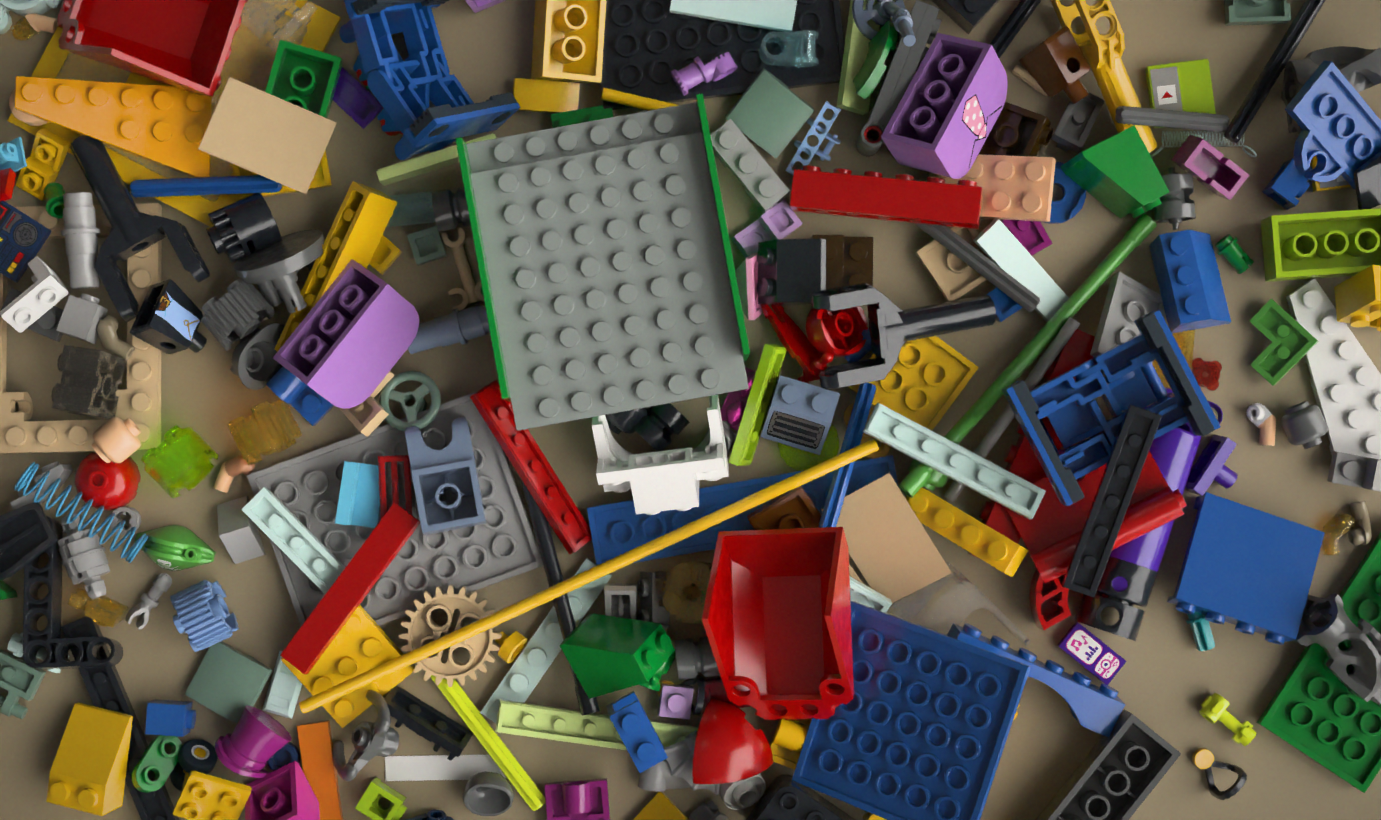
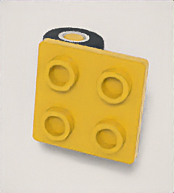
[170,739,252,820]

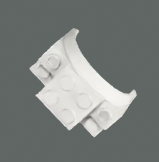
[592,395,729,515]

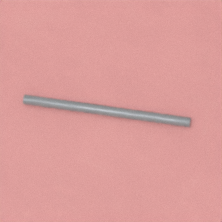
[944,317,1080,502]

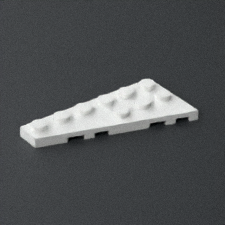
[1286,278,1381,459]

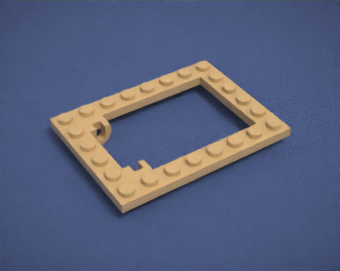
[0,203,162,454]

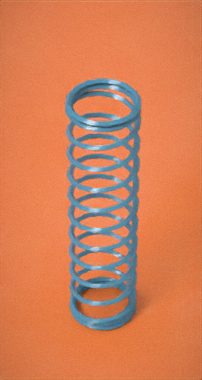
[14,461,149,563]

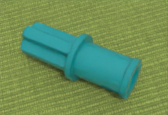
[1186,611,1215,651]

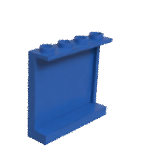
[1167,492,1325,645]

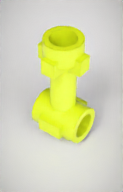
[1199,693,1257,746]

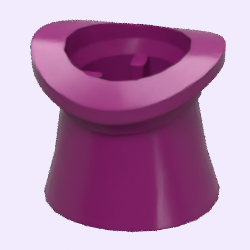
[215,705,292,778]

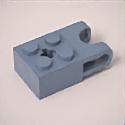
[405,417,487,535]

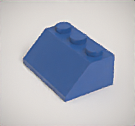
[1149,230,1231,333]

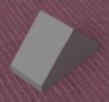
[217,496,266,564]
[604,583,637,620]

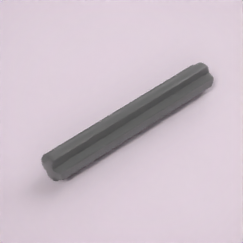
[1115,106,1229,132]

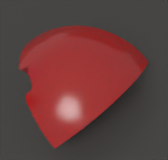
[692,699,773,784]

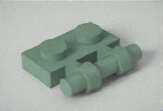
[0,649,46,719]

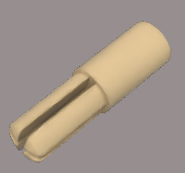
[1012,65,1047,96]

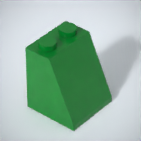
[1060,125,1169,219]
[559,613,675,699]

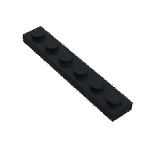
[1062,404,1162,598]

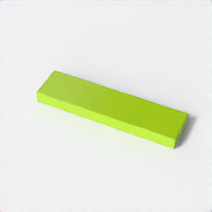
[728,344,787,466]

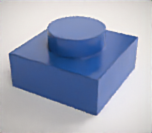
[986,288,1023,323]

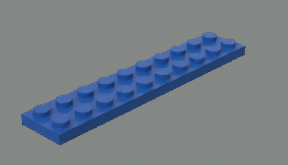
[587,455,898,566]

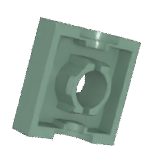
[1224,0,1291,26]

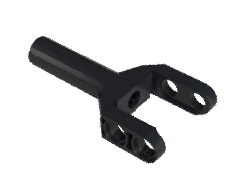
[70,135,210,322]
[810,283,996,389]

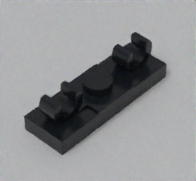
[384,685,473,761]

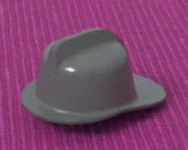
[230,323,285,390]

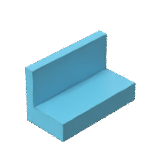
[335,461,386,528]

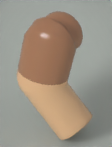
[213,455,255,493]

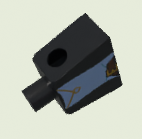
[129,279,207,354]

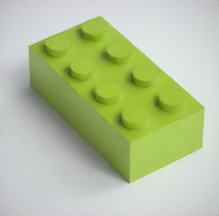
[1261,208,1381,282]

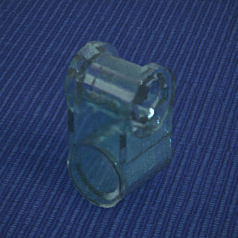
[759,30,819,67]

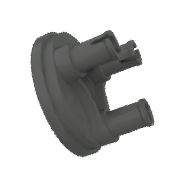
[234,229,325,313]

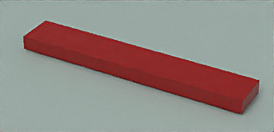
[470,379,592,555]
[280,502,420,674]

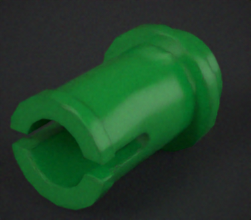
[44,182,65,218]
[1215,234,1254,274]

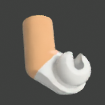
[1246,403,1276,446]

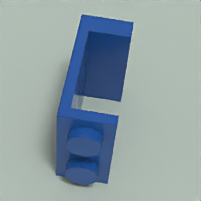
[606,691,668,773]

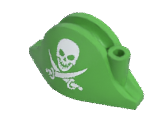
[134,525,216,571]

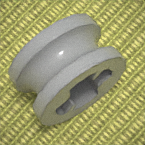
[110,507,141,535]

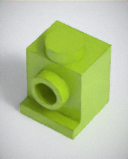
[355,777,407,820]

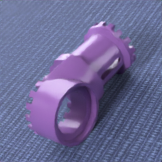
[671,52,737,96]

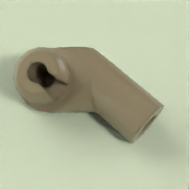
[96,316,134,360]
[1348,501,1372,546]

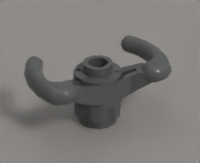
[332,690,399,782]

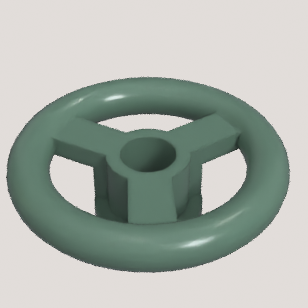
[379,371,441,431]

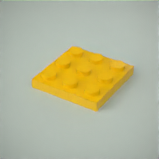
[848,336,979,431]
[281,605,415,728]

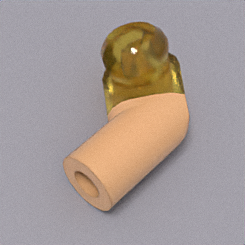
[11,13,58,41]

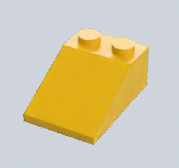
[46,703,133,816]

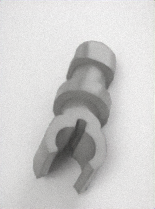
[126,573,172,630]

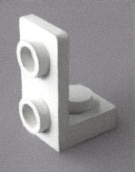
[0,256,69,333]

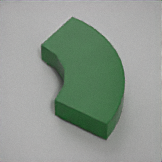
[853,20,898,99]

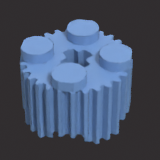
[170,580,239,652]

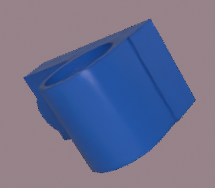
[266,367,334,426]

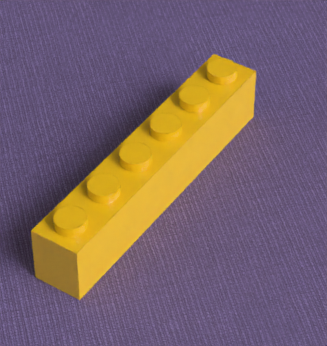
[274,181,398,352]

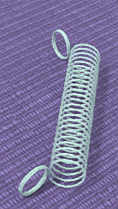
[1151,131,1257,158]

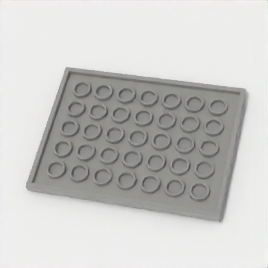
[247,392,543,626]

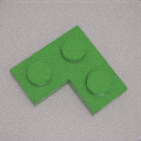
[1250,298,1319,386]

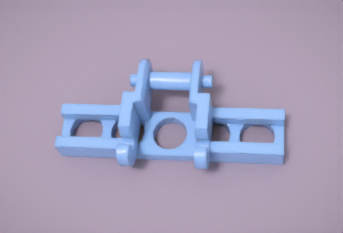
[785,101,841,175]

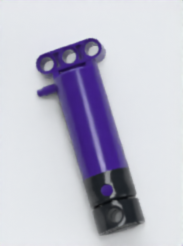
[1075,388,1223,641]

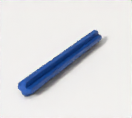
[130,175,282,198]
[819,383,876,528]

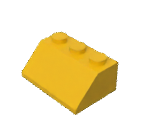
[531,0,606,83]

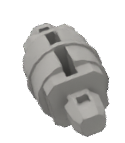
[57,513,110,600]

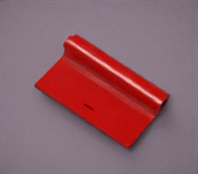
[1006,450,1187,584]

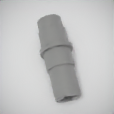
[61,192,100,289]

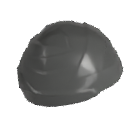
[462,771,514,816]

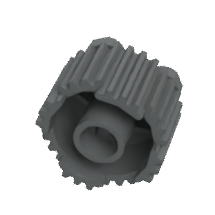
[201,278,275,351]

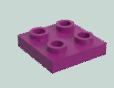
[545,778,610,820]

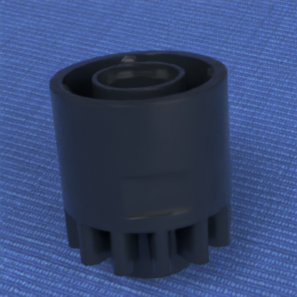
[206,193,282,263]

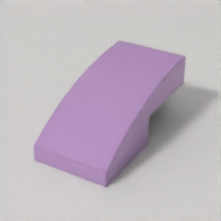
[731,199,802,258]

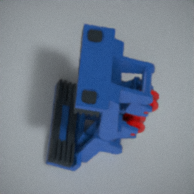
[339,0,521,160]

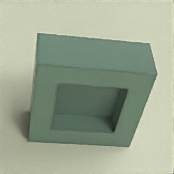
[407,226,447,266]

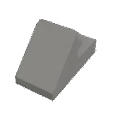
[1327,451,1381,491]

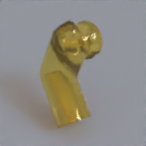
[1322,513,1356,555]

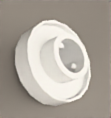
[720,773,766,810]

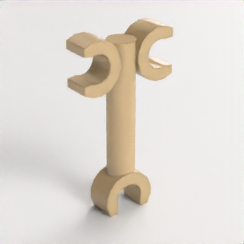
[442,227,485,311]

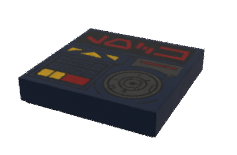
[0,201,52,283]

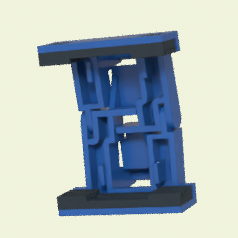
[1001,310,1221,506]

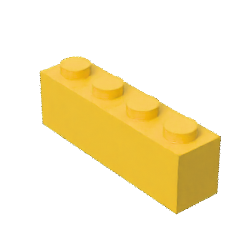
[905,487,1029,577]

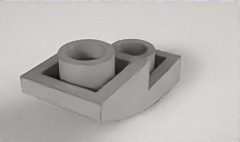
[10,461,73,510]

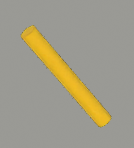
[601,87,678,111]

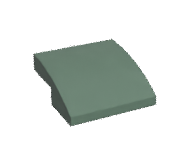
[725,68,815,158]
[185,641,273,723]

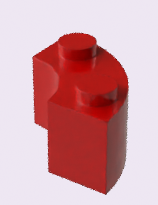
[1029,568,1071,630]

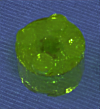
[141,425,219,498]

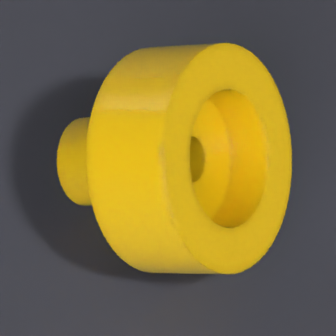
[495,631,528,664]

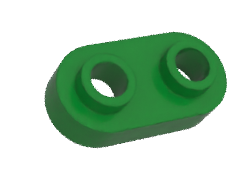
[132,735,183,793]

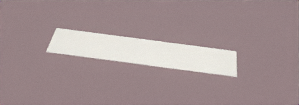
[385,755,506,781]

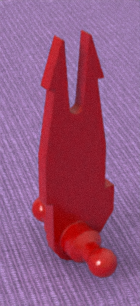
[760,304,834,384]

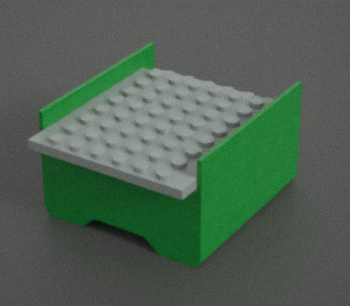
[455,94,750,431]

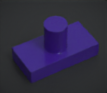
[1185,434,1238,496]

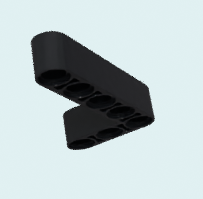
[23,515,123,670]

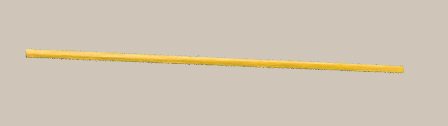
[299,438,879,714]

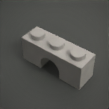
[710,119,790,214]

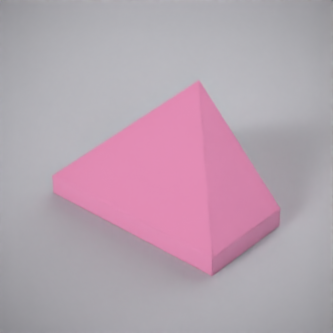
[735,253,762,320]

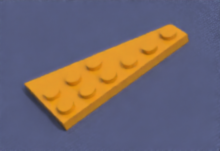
[15,76,212,177]

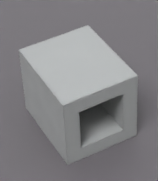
[56,293,108,344]

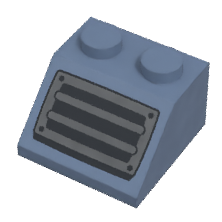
[760,375,840,455]

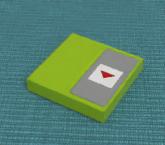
[1145,59,1216,129]

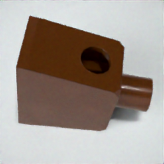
[1019,26,1090,105]

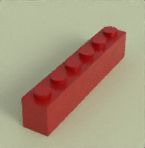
[790,165,983,229]

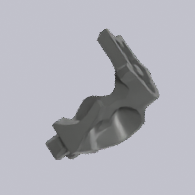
[1281,46,1381,134]
[1295,593,1381,705]

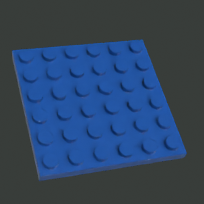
[792,601,1031,820]

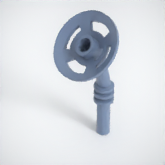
[852,0,916,46]

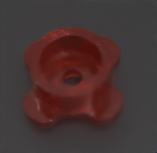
[1191,358,1222,391]

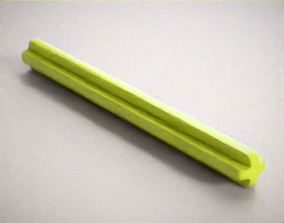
[425,671,546,811]

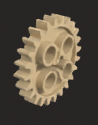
[399,584,502,687]

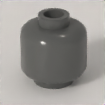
[1281,401,1328,449]

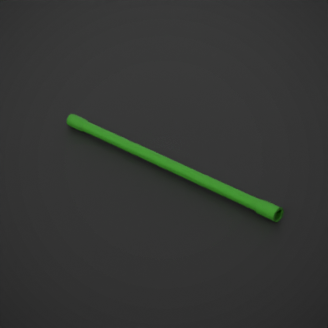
[898,214,1157,498]

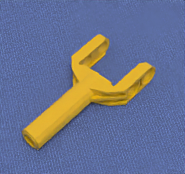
[1051,0,1158,153]

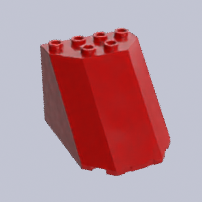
[57,0,248,97]
[702,527,854,720]

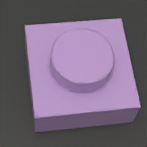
[658,683,694,720]

